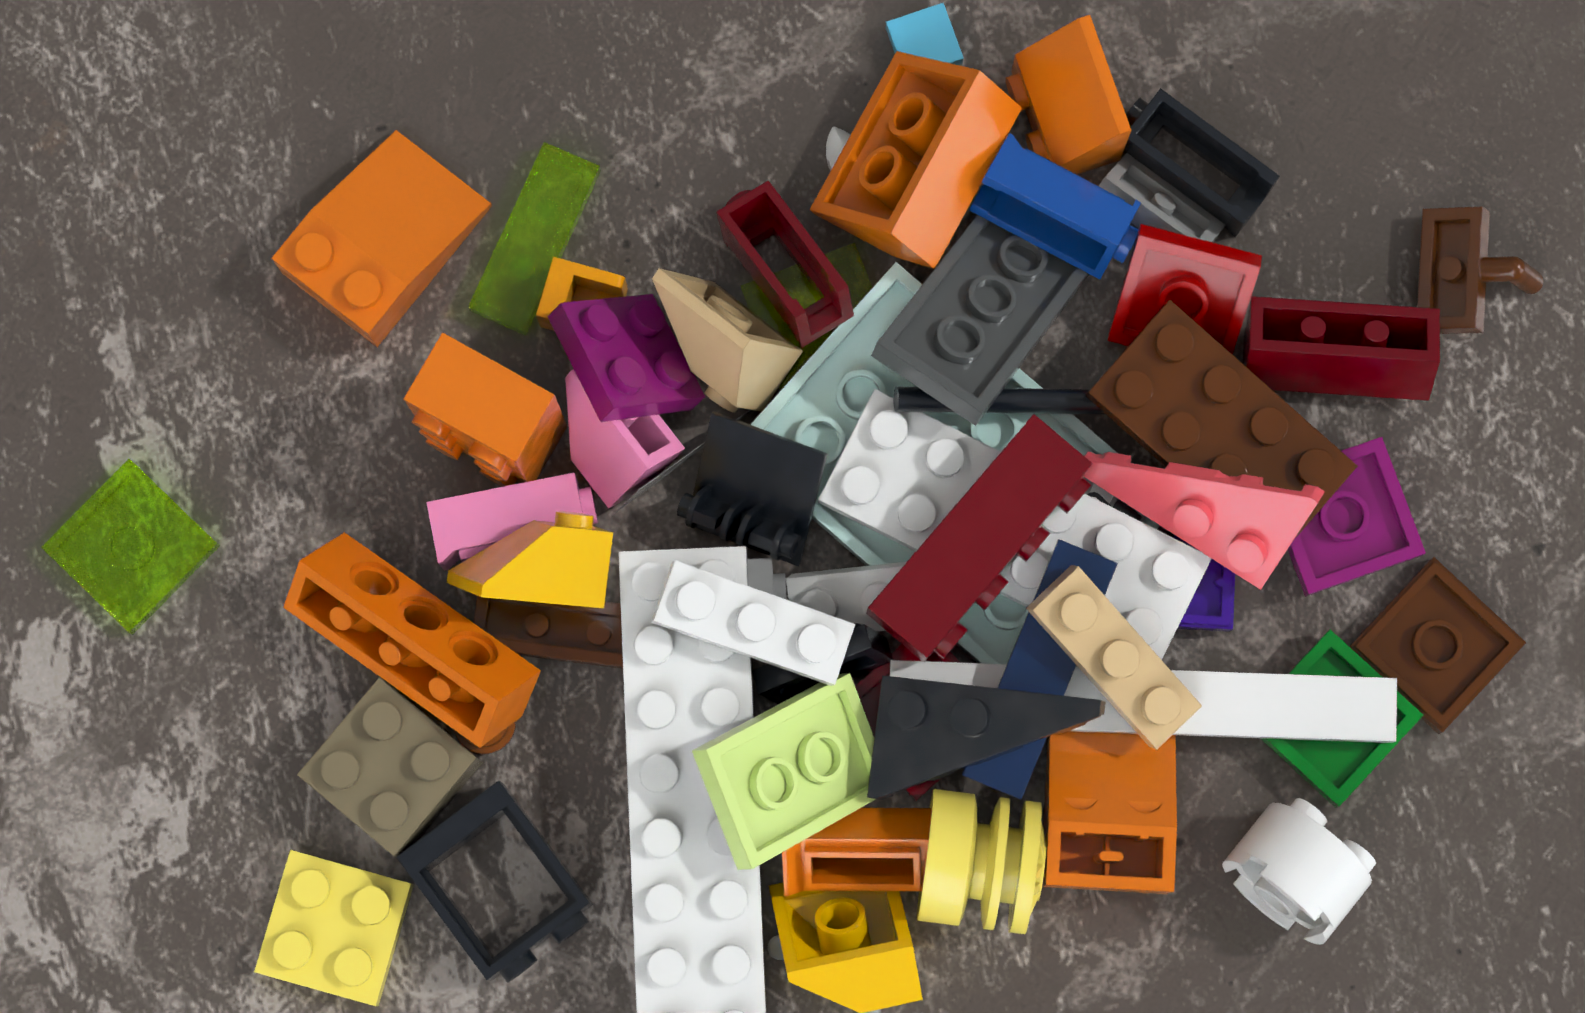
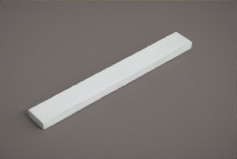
[890,660,1397,743]

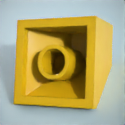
[447,511,613,608]
[769,882,923,1013]

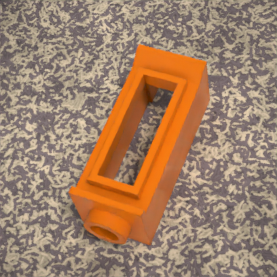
[782,808,932,896]

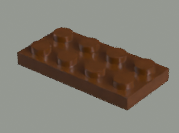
[1085,300,1358,541]

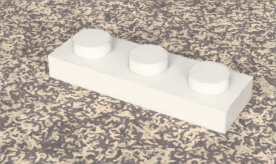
[651,560,855,686]

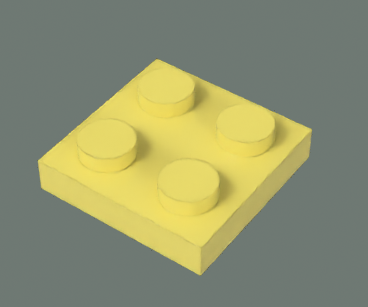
[254,850,414,1006]

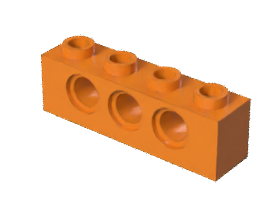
[283,532,541,748]

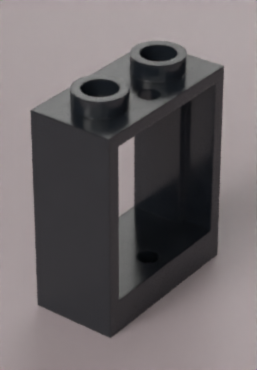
[396,781,593,983]

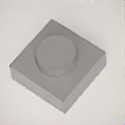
[747,558,787,600]

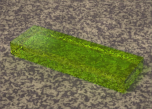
[468,142,601,335]

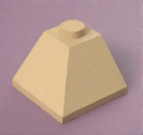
[652,268,803,413]

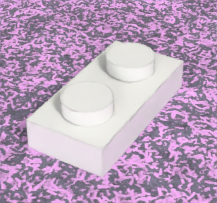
[786,562,906,631]

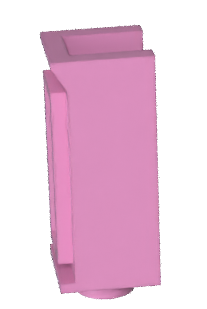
[426,473,598,571]

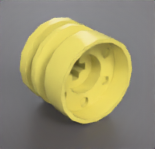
[917,789,1047,934]

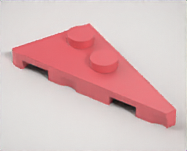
[1084,451,1325,590]

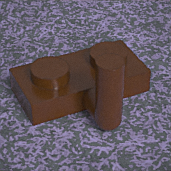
[1417,206,1544,334]

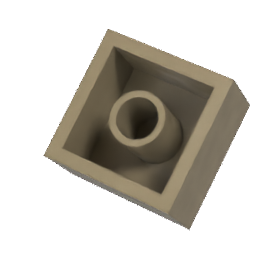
[297,677,483,857]

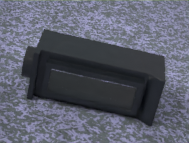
[1123,88,1280,238]

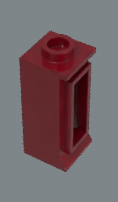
[716,181,854,348]

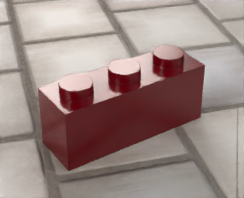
[1243,296,1440,401]

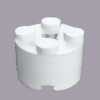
[1222,798,1376,945]

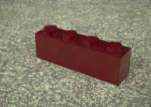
[866,414,1093,662]

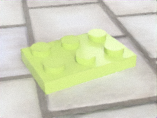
[692,673,876,870]

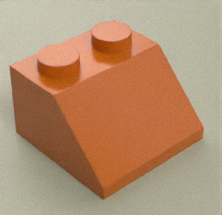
[1005,15,1131,175]

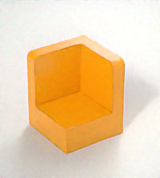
[536,257,628,331]

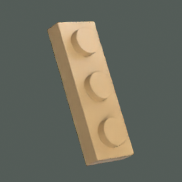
[1026,565,1202,750]

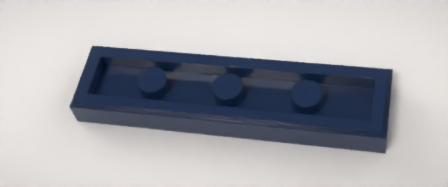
[962,539,1118,799]

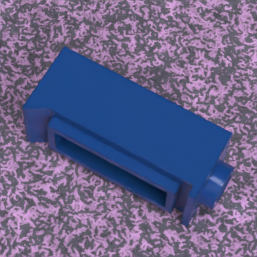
[969,133,1141,279]

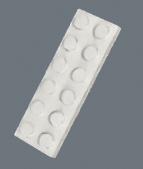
[818,389,1211,660]

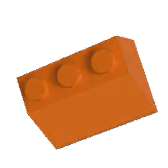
[810,51,1022,269]

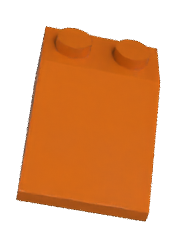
[271,130,492,347]

